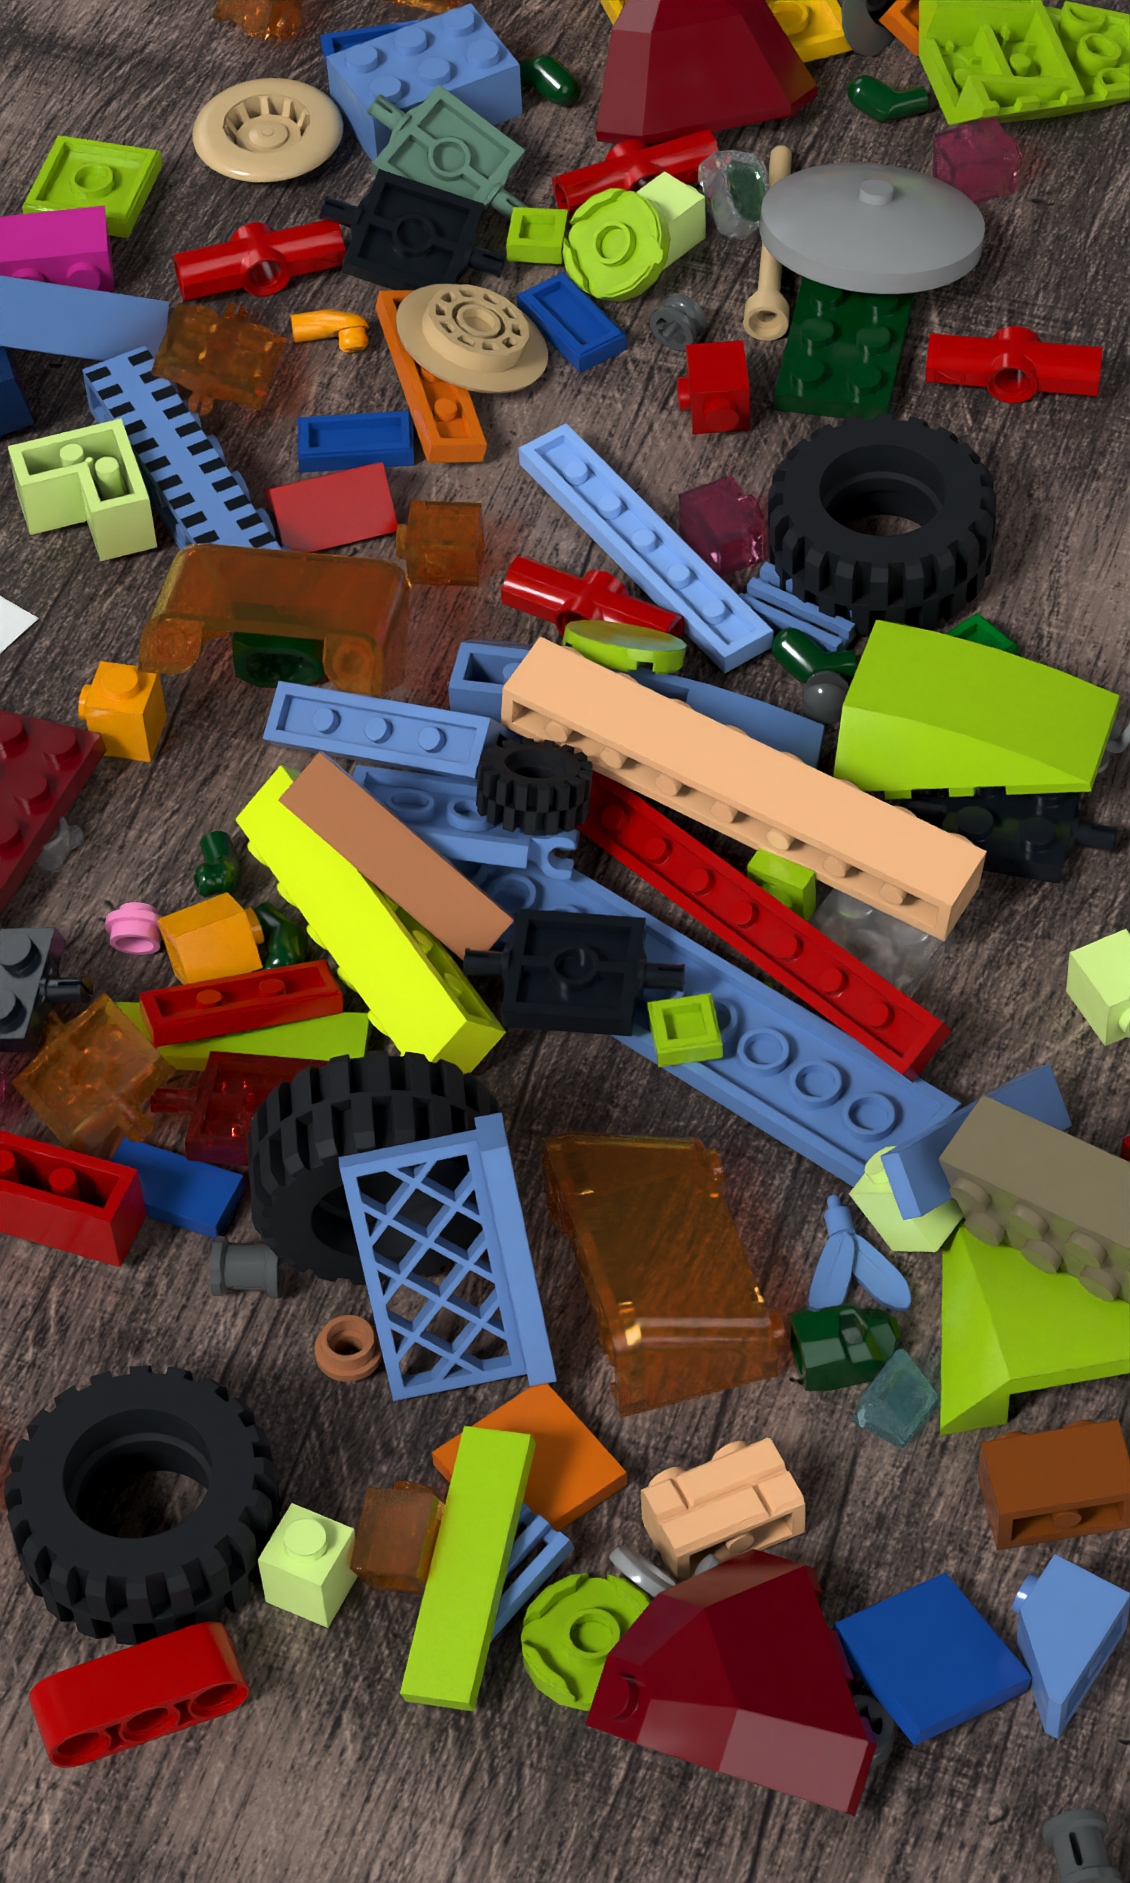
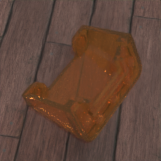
[138,543,411,696]
[541,1131,787,1418]

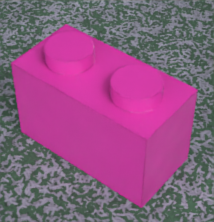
[0,206,114,292]

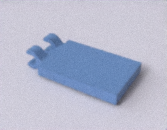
[353,765,580,880]

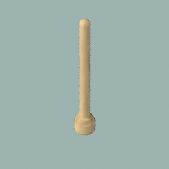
[743,145,792,341]

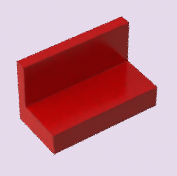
[263,462,399,556]

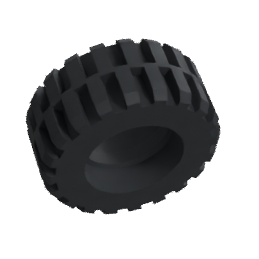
[768,414,997,637]
[247,1050,502,1285]
[4,1365,282,1645]

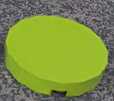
[562,188,671,302]
[562,620,687,674]
[521,1573,651,1711]

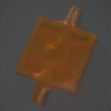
[151,302,286,416]
[11,992,176,1155]

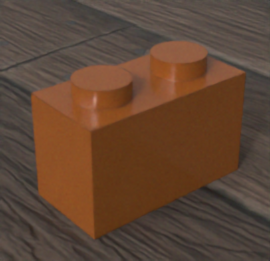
[978,1419,1130,1550]

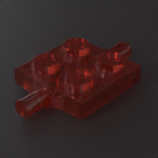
[150,1051,329,1166]

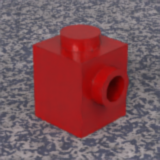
[677,340,750,434]

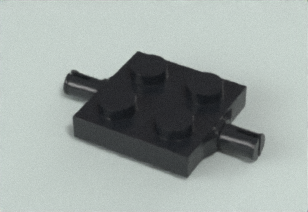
[320,169,507,290]
[903,786,1118,884]
[463,909,685,1036]
[0,927,93,1052]

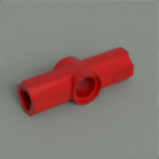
[552,129,722,222]
[172,220,346,302]
[925,326,1103,403]
[501,556,684,639]

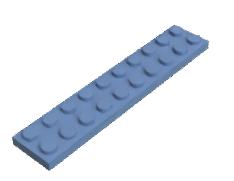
[446,858,961,1187]

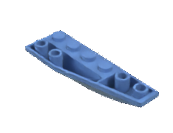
[448,638,825,769]

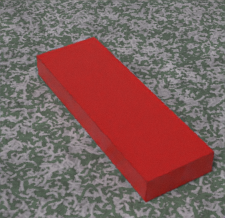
[139,959,343,1048]

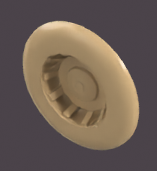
[192,78,343,183]
[396,284,548,394]

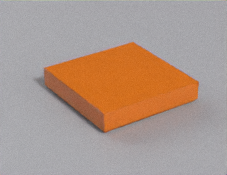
[432,1383,628,1549]

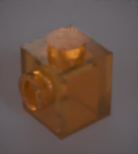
[396,500,485,587]
[350,1481,445,1595]

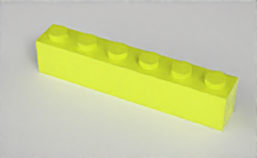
[235,765,506,1075]

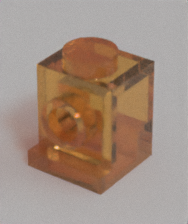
[213,0,303,41]

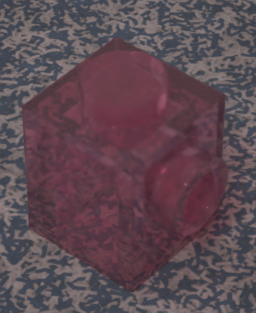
[932,117,1022,204]
[678,475,763,577]

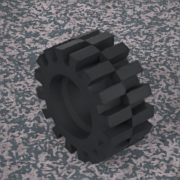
[476,738,593,835]

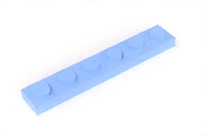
[518,423,773,674]

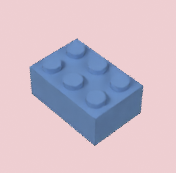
[326,3,523,162]

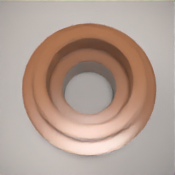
[314,1315,383,1382]

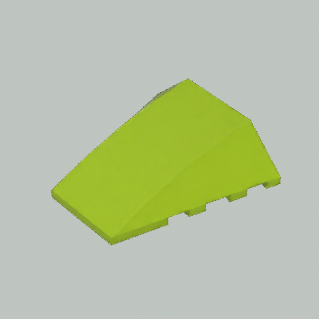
[918,0,1130,125]
[833,620,1120,800]
[940,1216,1130,1436]

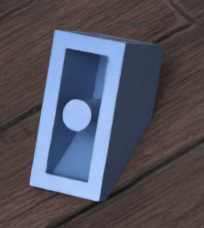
[1012,1554,1130,1739]

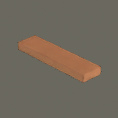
[278,751,515,961]

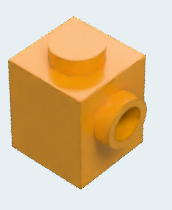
[78,661,167,762]
[157,892,264,985]

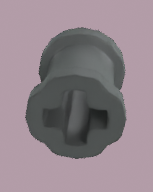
[210,1235,286,1299]
[1041,1809,1123,1883]

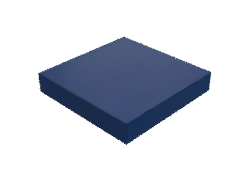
[832,1572,1032,1746]

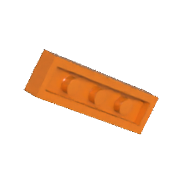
[375,290,487,463]

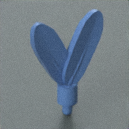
[808,1195,912,1312]

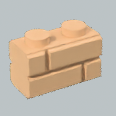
[641,1438,805,1583]

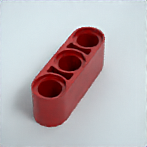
[29,1622,250,1768]

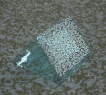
[851,1349,941,1448]

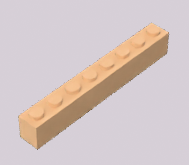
[501,637,987,942]

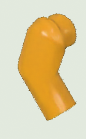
[290,309,369,353]

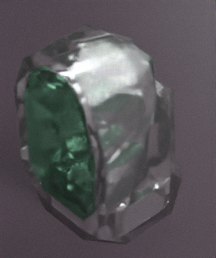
[698,150,770,240]

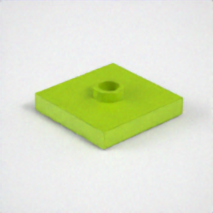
[22,135,163,238]

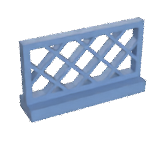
[338,1112,557,1401]

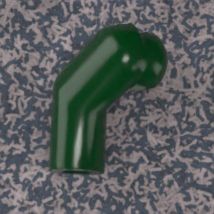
[517,55,581,106]
[847,75,929,122]
[772,627,856,684]
[193,831,242,898]
[253,902,308,971]

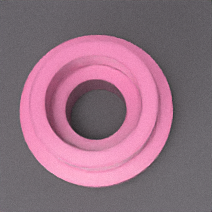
[105,902,163,955]

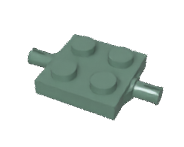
[367,84,530,221]

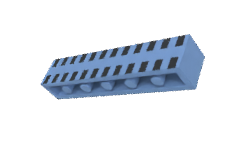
[82,345,300,631]

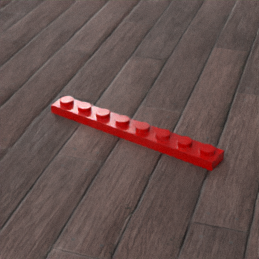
[575,770,953,1083]

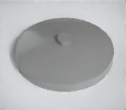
[759,162,985,294]

